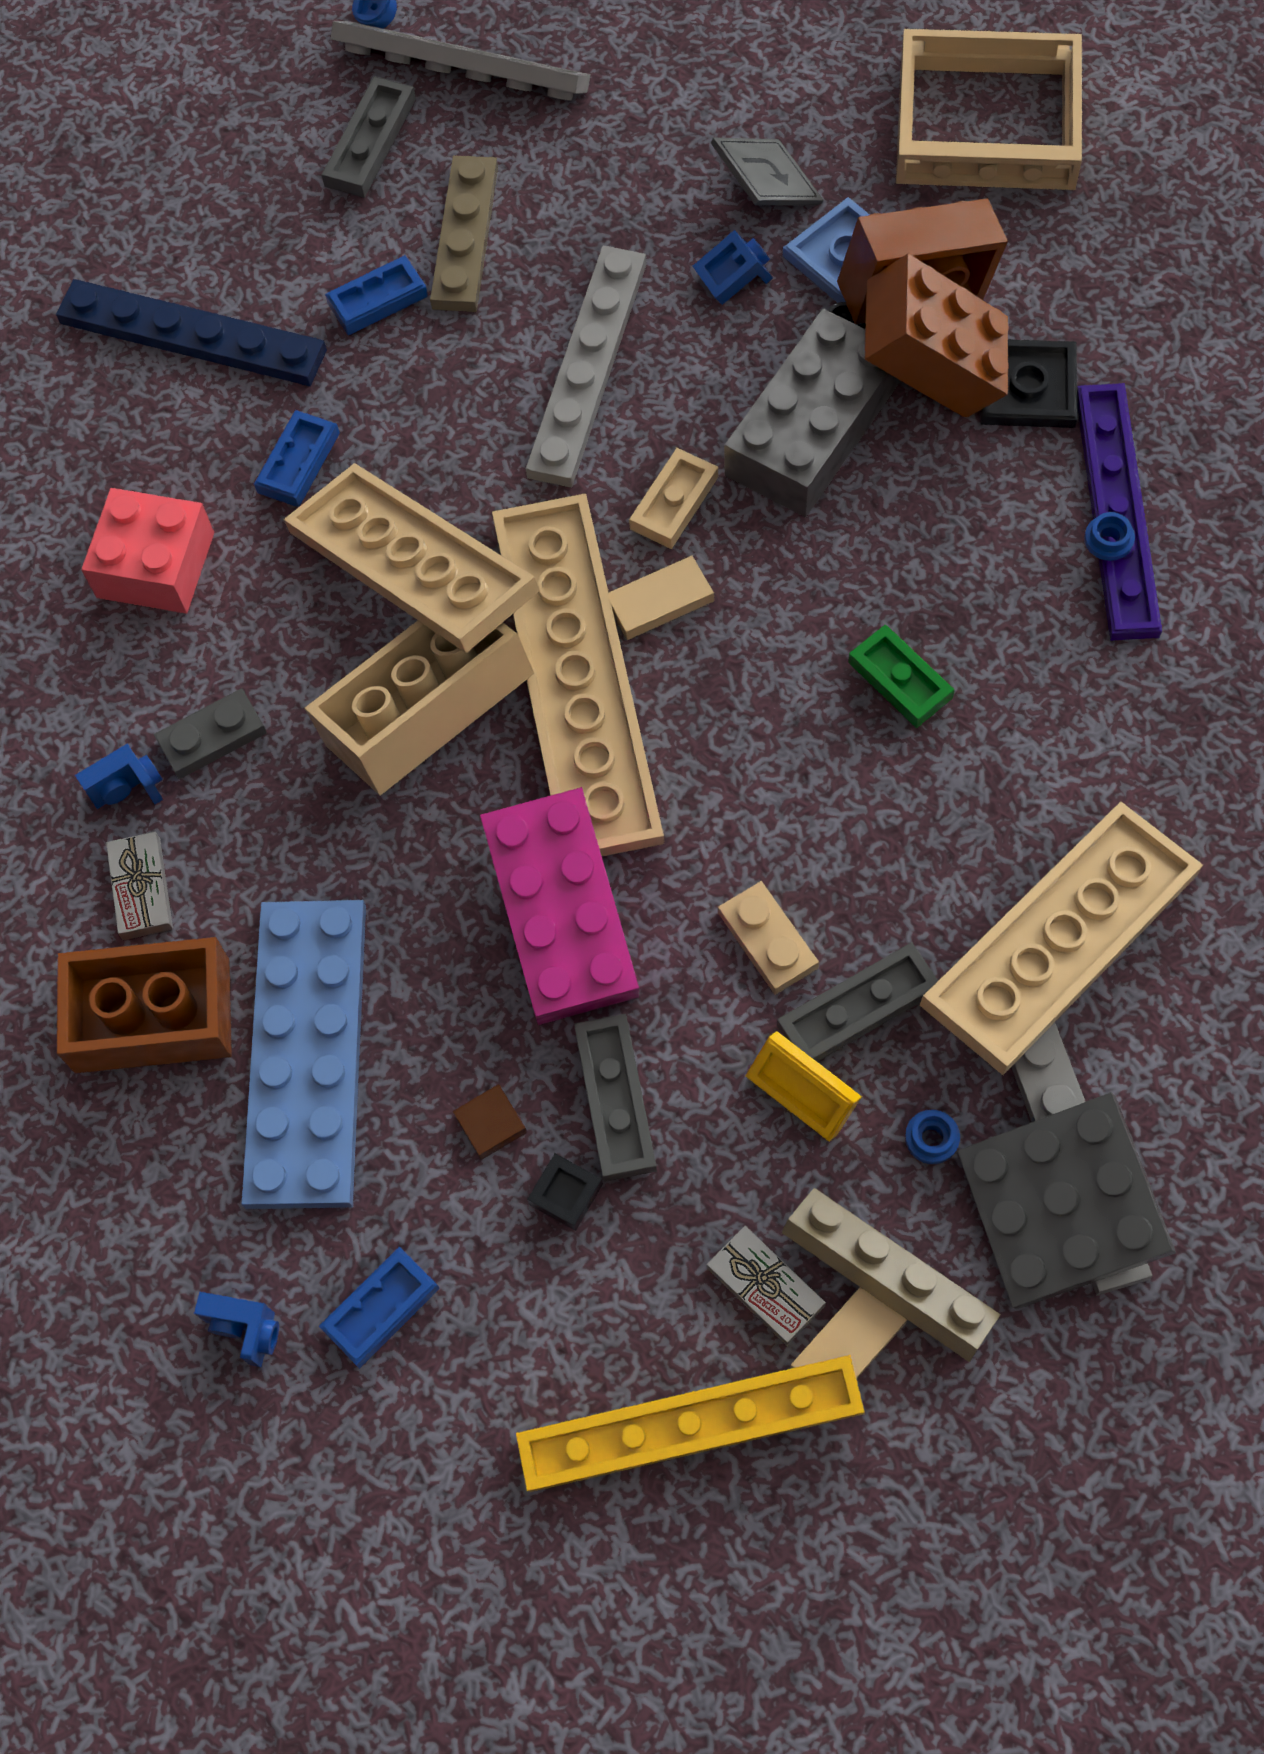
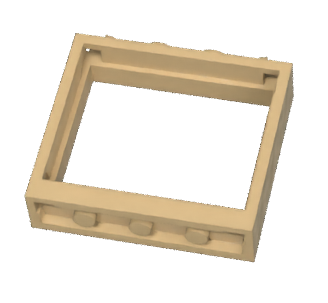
[896,29,1082,190]

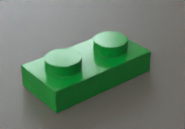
[848,624,955,729]

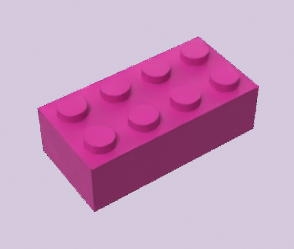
[480,787,639,1025]

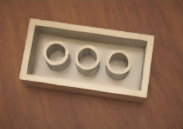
[305,621,535,796]

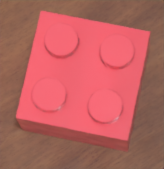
[81,488,214,614]

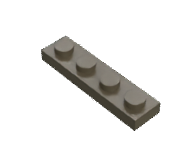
[430,155,498,312]
[781,1188,1001,1362]

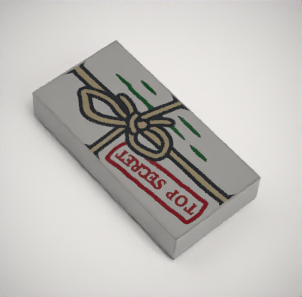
[106,832,173,940]
[707,1226,826,1346]

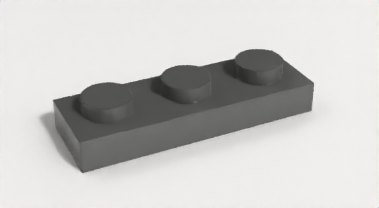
[321,76,416,198]
[777,942,938,1062]
[574,1014,657,1182]

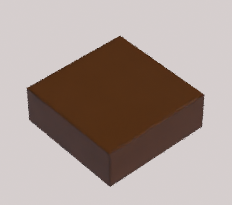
[453,1084,527,1160]

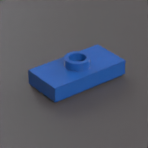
[325,255,428,336]
[254,410,340,507]
[319,1246,440,1369]

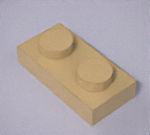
[629,448,718,549]
[718,881,819,995]

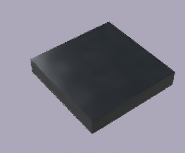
[980,339,1077,428]

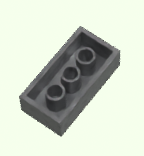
[724,309,901,517]

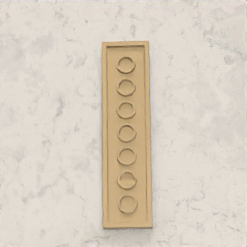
[492,493,664,856]

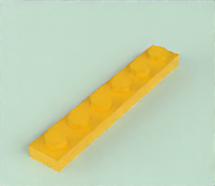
[516,1355,865,1492]

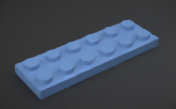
[242,900,366,1209]

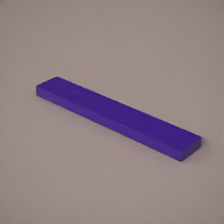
[1077,383,1162,641]

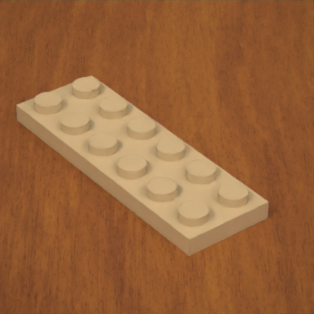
[283,463,540,653]
[920,802,1203,1075]

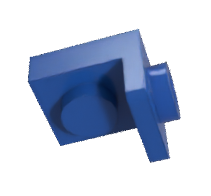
[693,230,773,305]
[75,743,163,809]
[194,1292,279,1367]

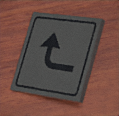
[711,137,824,205]

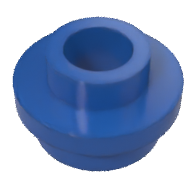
[1084,512,1135,561]
[905,1110,960,1164]

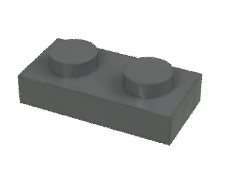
[154,688,267,779]

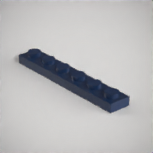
[56,279,327,387]

